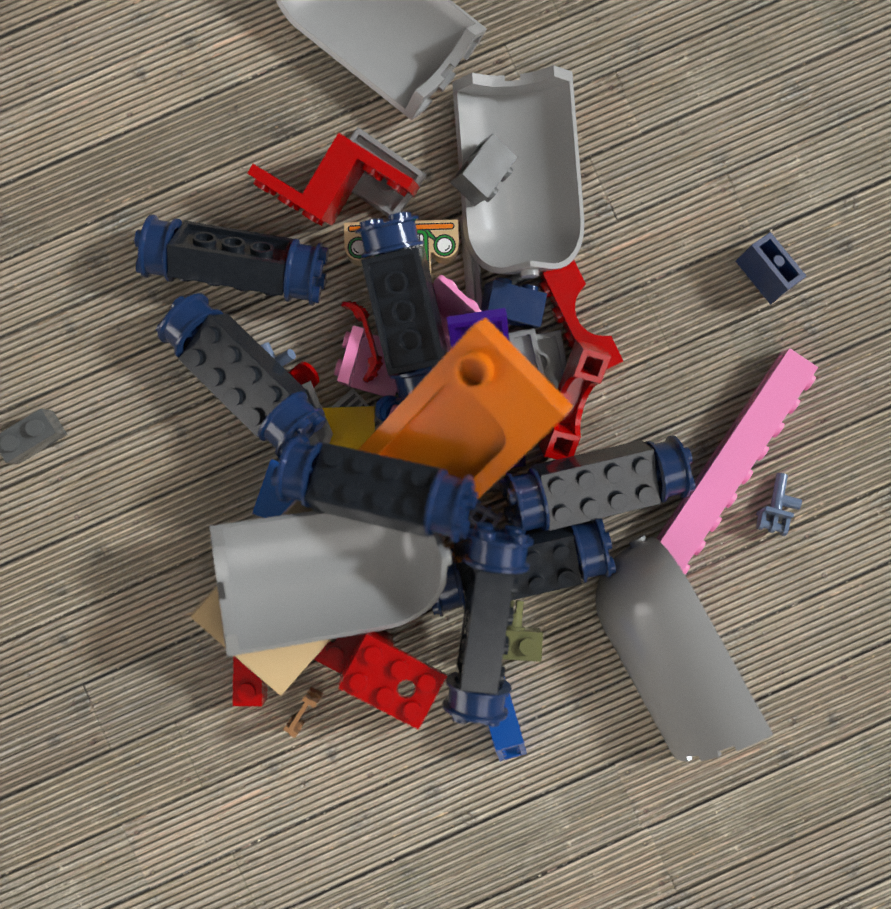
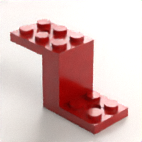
[247,132,420,226]
[313,630,447,730]

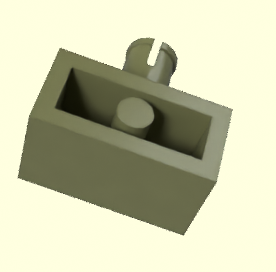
[502,599,543,662]

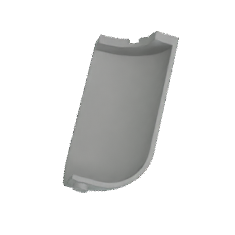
[276,0,487,120]
[452,65,584,278]
[209,511,452,657]
[596,535,773,762]

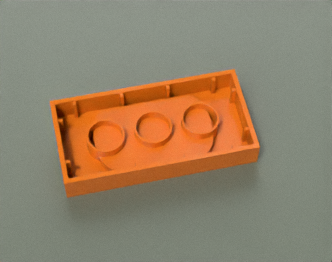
[358,318,573,535]

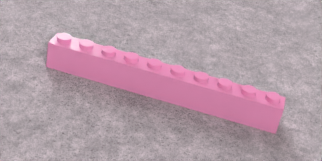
[657,348,818,575]

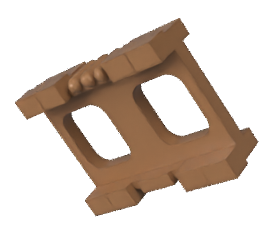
[283,687,323,739]

